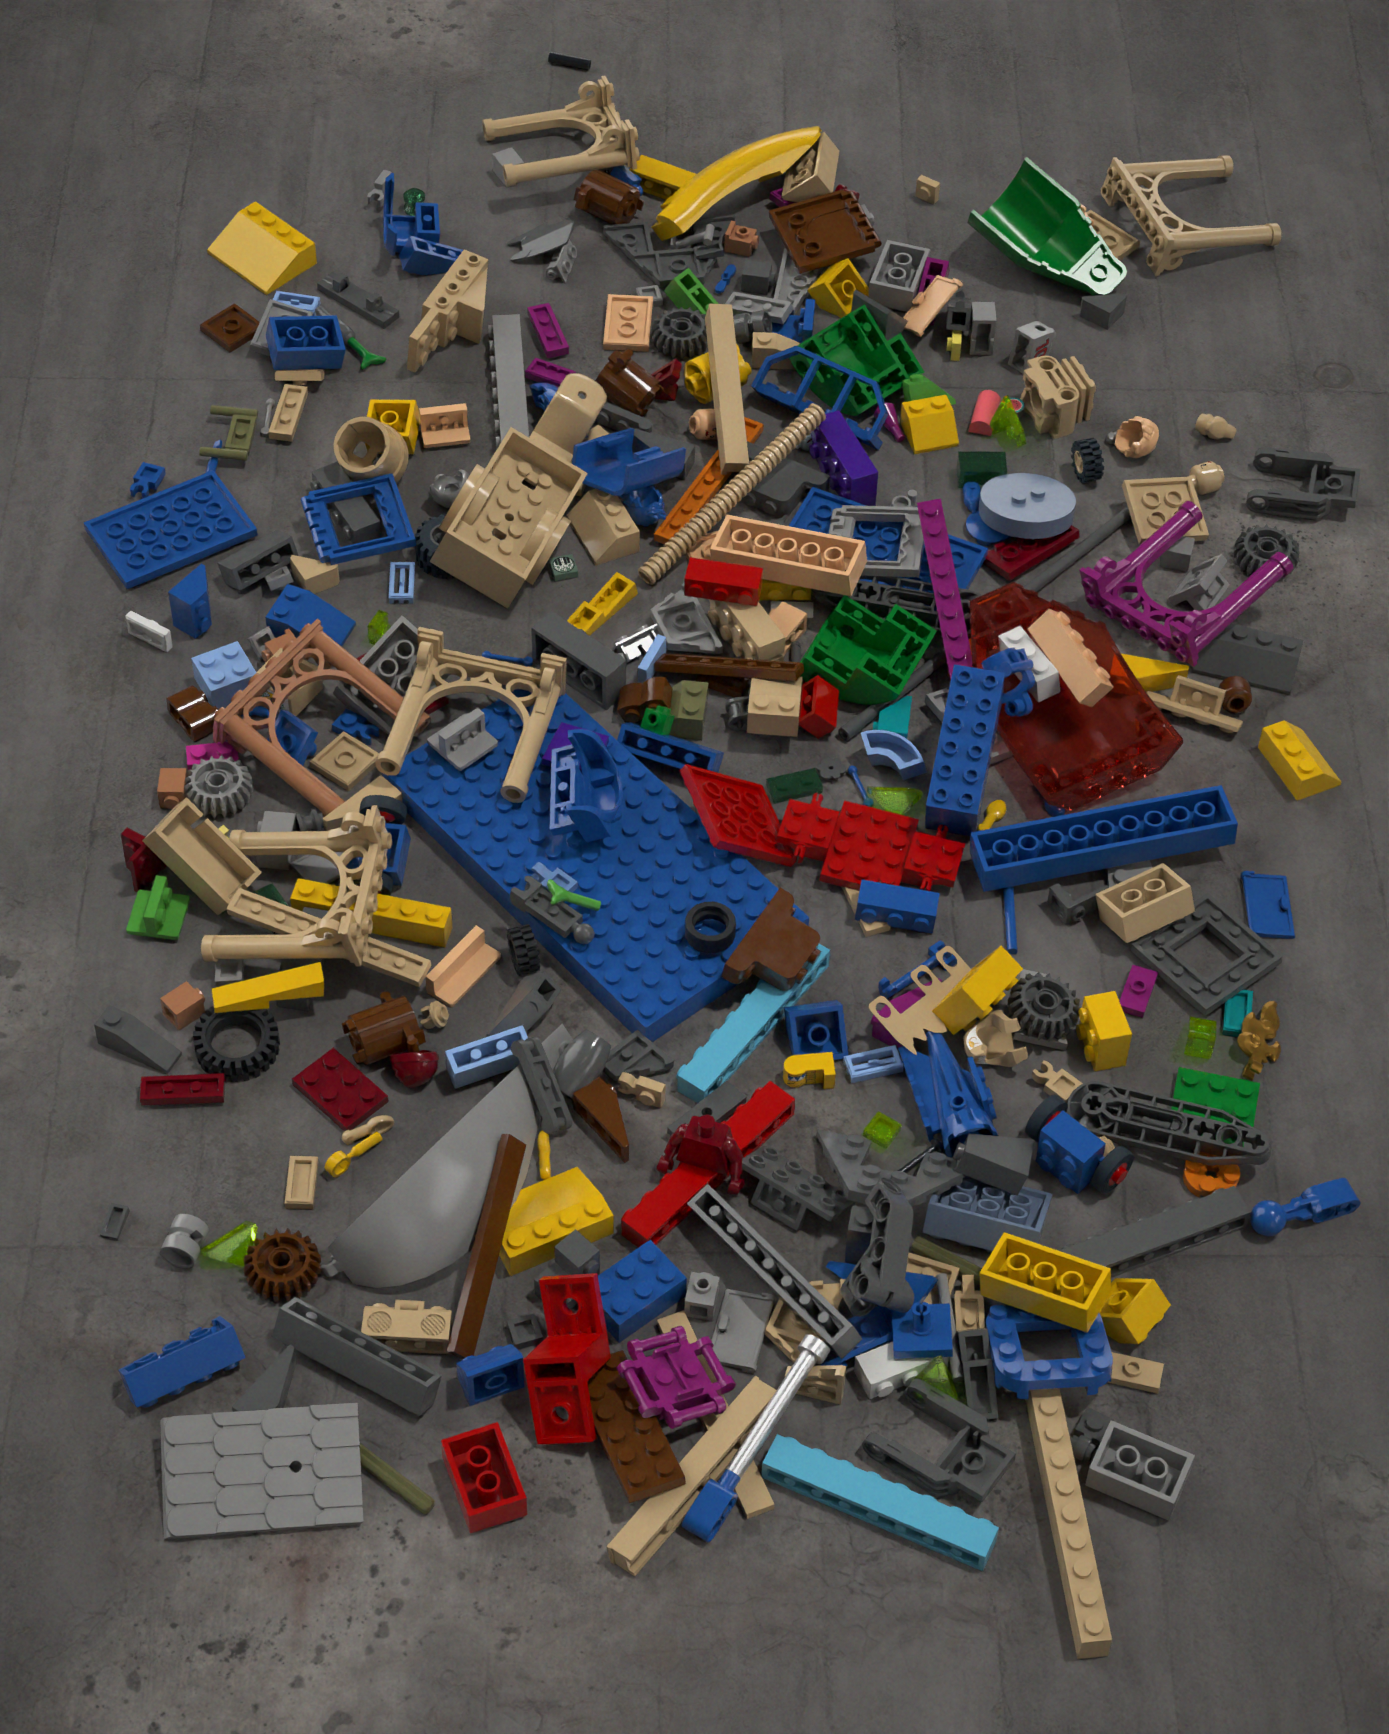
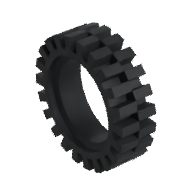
[193,1006,280,1082]

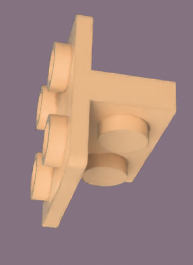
[419,403,470,448]

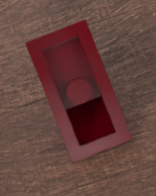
[651,359,682,401]

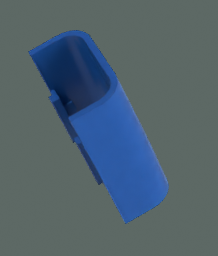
[572,428,686,496]

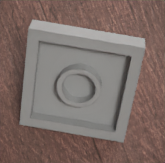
[1168,554,1230,611]

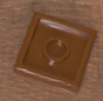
[200,303,260,353]

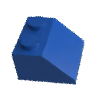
[168,563,212,639]
[784,1000,848,1060]
[456,1344,525,1406]

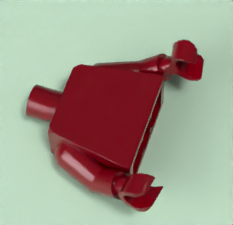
[656,1115,744,1195]

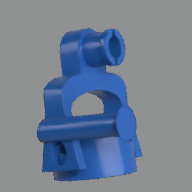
[981,647,1035,717]

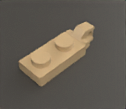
[954,1275,985,1331]

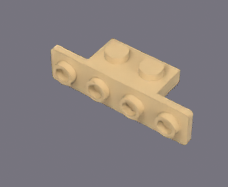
[1142,675,1243,733]

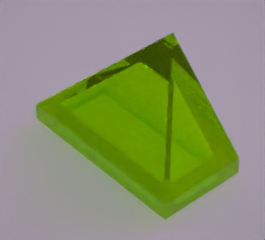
[867,786,923,815]
[200,1221,258,1266]
[914,1355,959,1401]

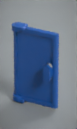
[1240,871,1295,939]

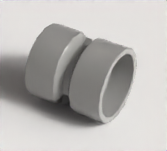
[160,1214,209,1268]

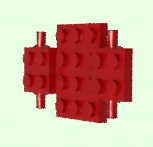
[776,793,965,891]

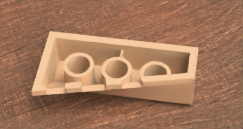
[1028,609,1113,707]

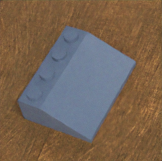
[923,1176,1053,1253]

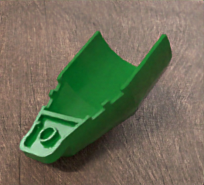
[967,157,1127,296]

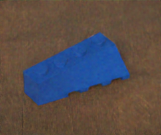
[118,1316,246,1408]

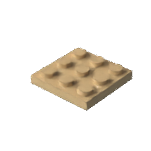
[1122,477,1209,544]

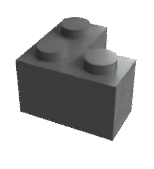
[534,1229,600,1309]

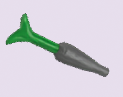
[315,306,386,370]

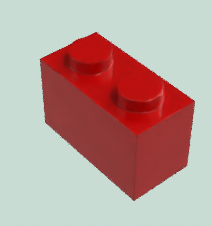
[799,675,839,739]

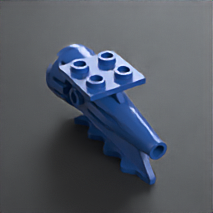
[898,1031,999,1158]

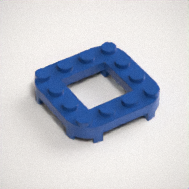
[986,1304,1113,1399]

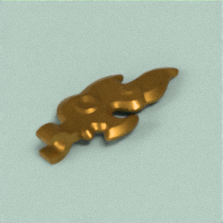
[1237,1001,1281,1081]

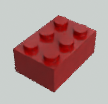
[441,1422,527,1534]

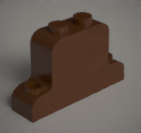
[721,887,821,991]

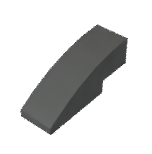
[956,1328,998,1419]

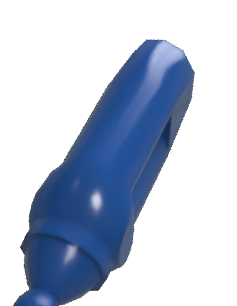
[962,482,981,514]

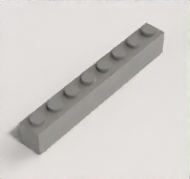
[488,314,529,450]

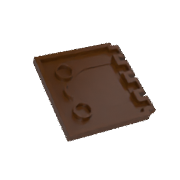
[769,189,882,274]

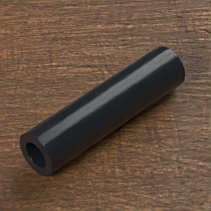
[548,52,591,70]

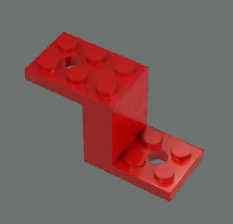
[523,1273,611,1444]

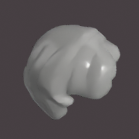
[429,469,470,508]

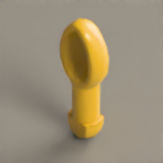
[977,799,1006,831]
[537,1130,551,1180]

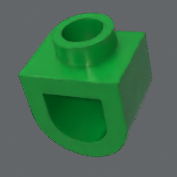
[641,705,675,735]

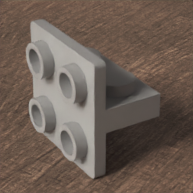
[427,708,498,771]

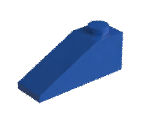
[399,236,463,275]

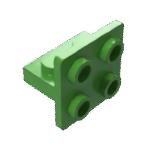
[126,875,190,940]

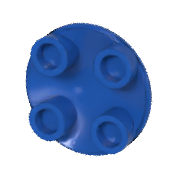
[966,509,1012,546]

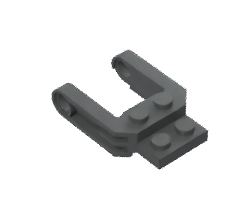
[1246,447,1361,519]
[862,1379,1016,1502]

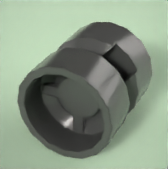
[733,310,772,344]

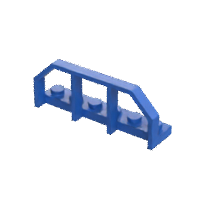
[751,346,888,450]

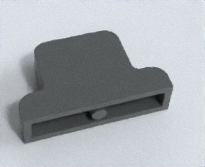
[741,441,830,518]

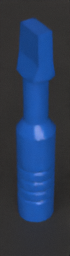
[206,440,222,473]

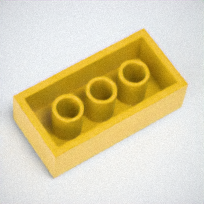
[979,1232,1111,1333]

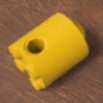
[684,344,752,404]

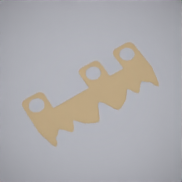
[869,946,971,1055]

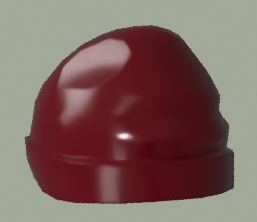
[390,1050,440,1088]

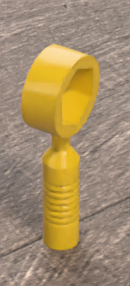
[325,1131,383,1177]

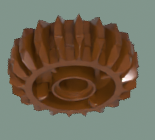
[243,1228,321,1303]

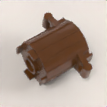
[574,170,644,225]
[595,349,664,417]
[342,992,426,1065]

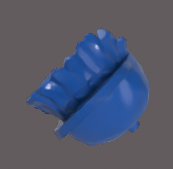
[619,486,667,527]

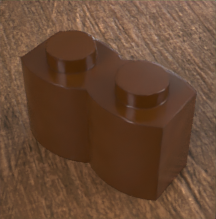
[617,677,673,723]
[166,685,218,741]

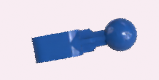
[1250,1178,1361,1236]

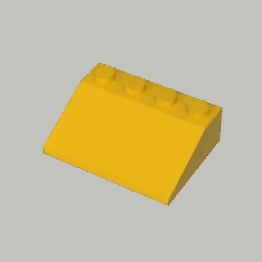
[207,201,317,295]
[499,1167,614,1276]

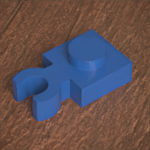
[130,462,166,499]
[332,708,379,745]

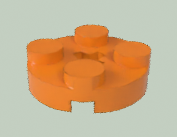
[1183,1152,1240,1198]

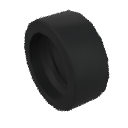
[685,901,736,953]

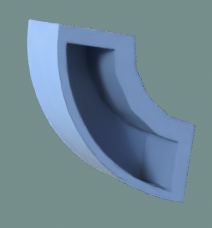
[861,730,927,780]

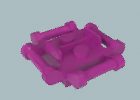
[617,1326,736,1429]

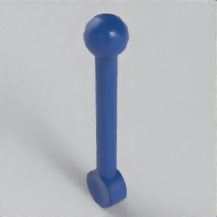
[482,651,533,667]
[848,766,874,807]

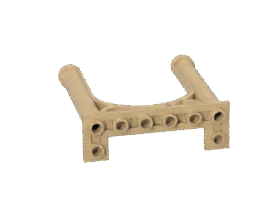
[482,76,640,187]
[1101,155,1281,276]
[375,627,567,803]
[201,805,392,966]

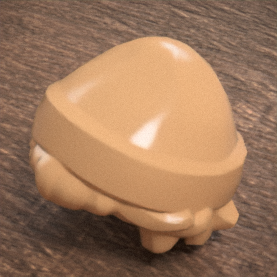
[1115,416,1159,458]

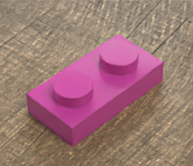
[186,741,239,770]

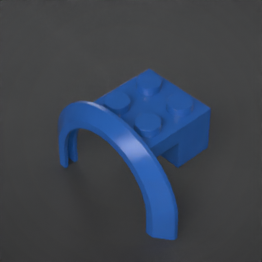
[383,173,440,256]

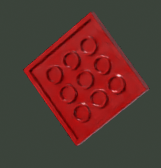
[680,764,795,867]

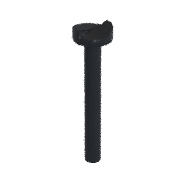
[897,1138,944,1173]

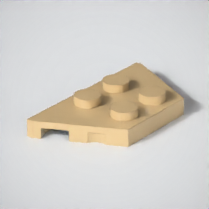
[765,1279,846,1366]

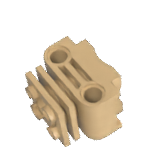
[1020,356,1096,439]

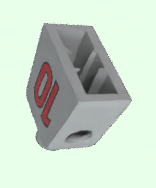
[1008,321,1056,374]

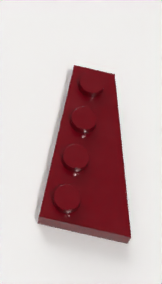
[983,525,1080,581]

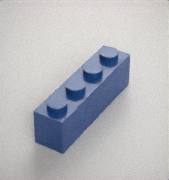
[617,723,724,773]

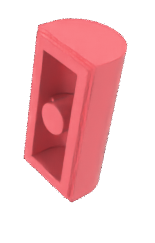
[968,390,1001,436]

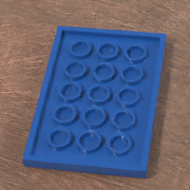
[84,470,258,589]

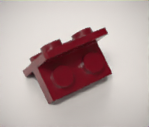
[121,827,167,893]

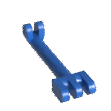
[878,940,957,999]

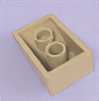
[747,677,802,737]

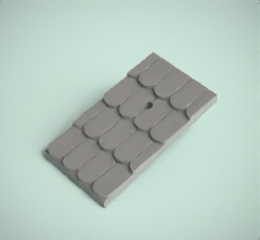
[160,1403,364,1540]

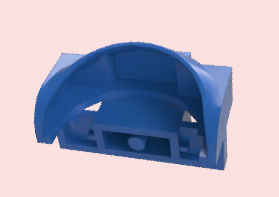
[550,729,623,842]

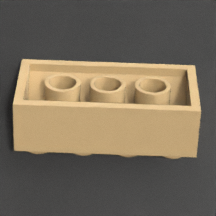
[782,132,839,202]

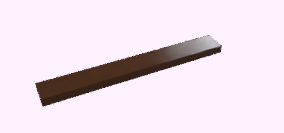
[447,1134,527,1360]

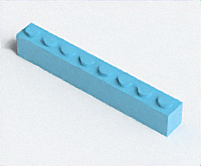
[676,944,830,1103]
[761,1434,999,1571]

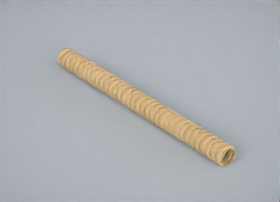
[638,403,826,585]

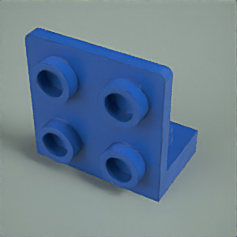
[772,299,815,343]

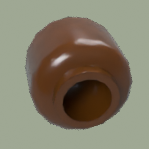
[1218,676,1252,713]

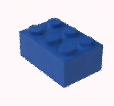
[266,315,346,370]
[598,1240,687,1343]

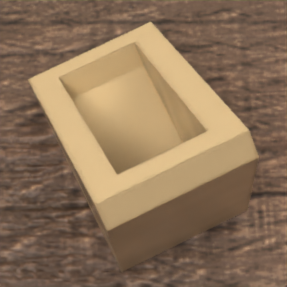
[290,555,340,594]

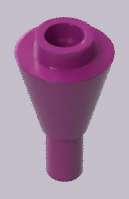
[874,403,905,442]

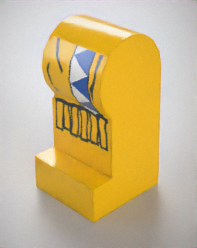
[783,1052,836,1089]

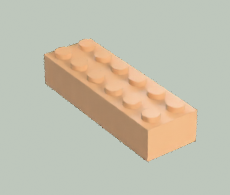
[710,515,867,596]

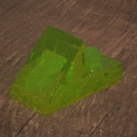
[990,395,1027,447]
[1184,1016,1217,1059]

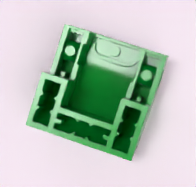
[789,304,924,416]
[800,595,937,704]

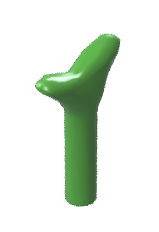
[547,879,601,911]

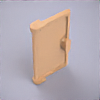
[903,275,963,337]

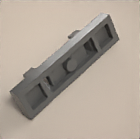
[317,272,400,329]

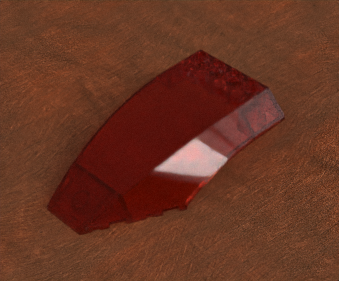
[970,582,1183,811]

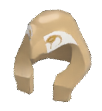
[963,1010,1028,1067]

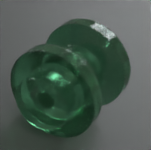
[403,188,425,216]

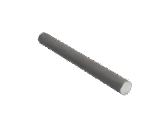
[936,1273,964,1382]

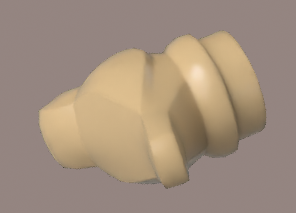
[1196,413,1236,439]

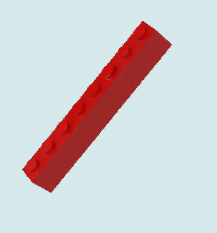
[621,1081,795,1248]

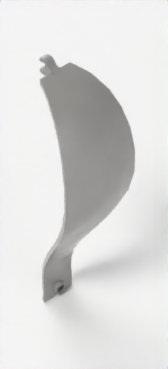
[321,1024,573,1288]

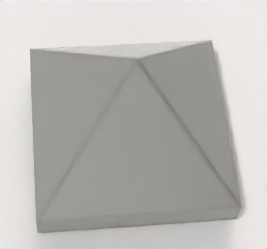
[248,626,275,660]

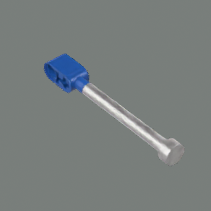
[682,1334,830,1543]

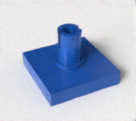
[267,709,318,766]
[892,1302,953,1359]

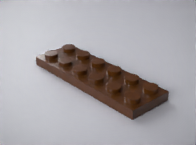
[587,1350,686,1503]

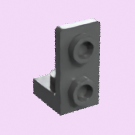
[1047,883,1109,925]

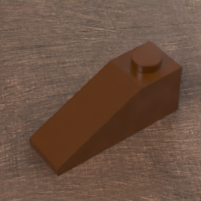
[573,1077,629,1163]

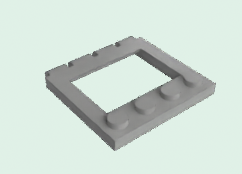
[828,505,924,578]

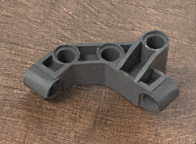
[840,1177,914,1317]

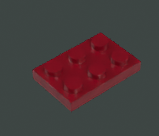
[292,1047,389,1132]

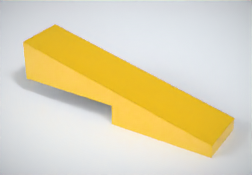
[567,572,638,636]
[212,962,324,1013]

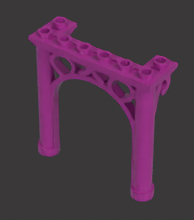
[1079,501,1294,667]

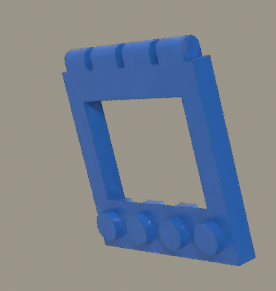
[300,473,416,565]

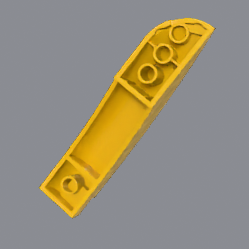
[651,126,822,241]

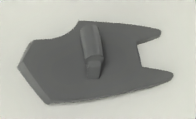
[507,218,575,261]

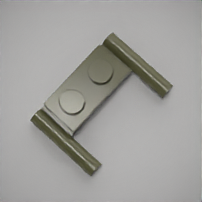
[199,405,258,461]

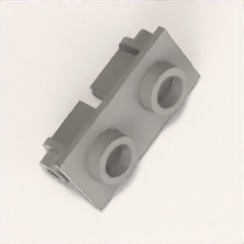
[546,239,577,283]
[611,623,660,663]

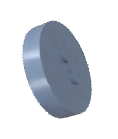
[979,473,1076,539]

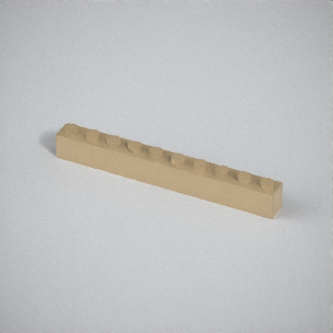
[1025,1388,1112,1659]

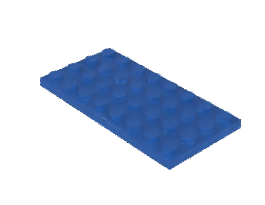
[789,487,988,611]

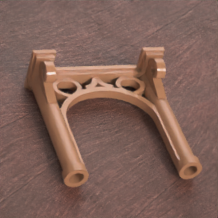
[213,618,431,817]

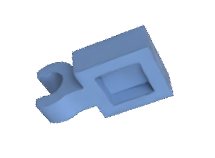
[531,862,578,893]

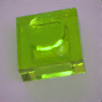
[367,610,391,645]
[863,1111,902,1149]

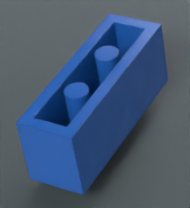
[855,880,940,934]

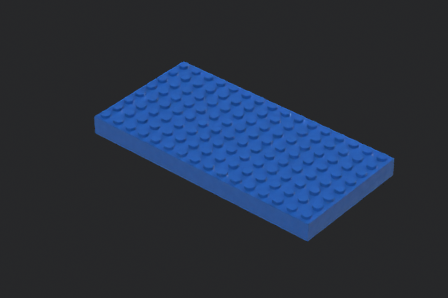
[382,689,810,1042]

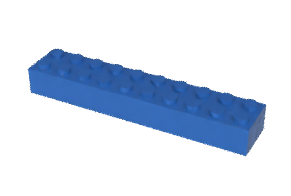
[970,785,1238,892]

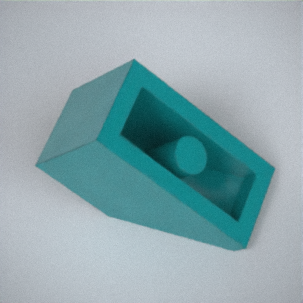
[872,696,912,739]

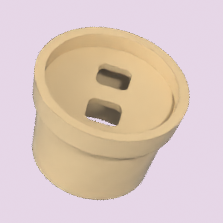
[334,417,409,483]

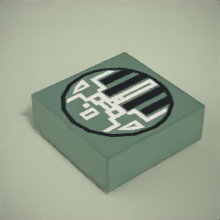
[549,554,578,581]

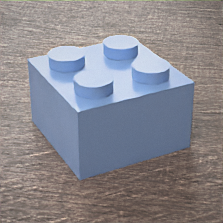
[191,641,256,710]

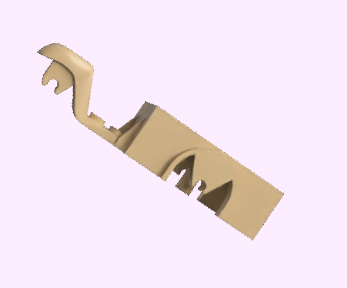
[430,373,607,608]

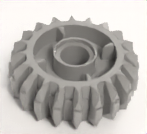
[184,755,253,819]

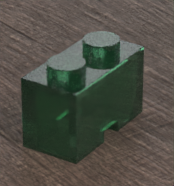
[956,451,1007,488]

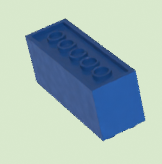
[925,664,1005,836]

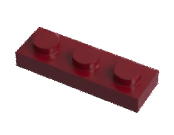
[140,1073,225,1106]

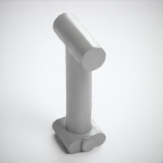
[669,224,715,250]

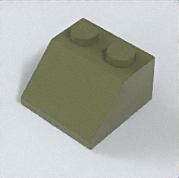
[669,680,708,740]

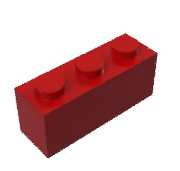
[684,557,763,606]

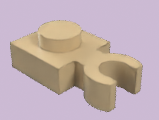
[1032,1061,1083,1103]
[618,1072,666,1108]

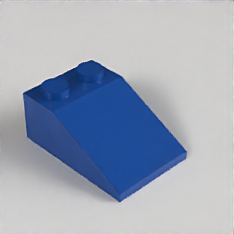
[265,584,356,647]

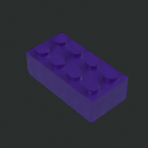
[809,410,878,506]

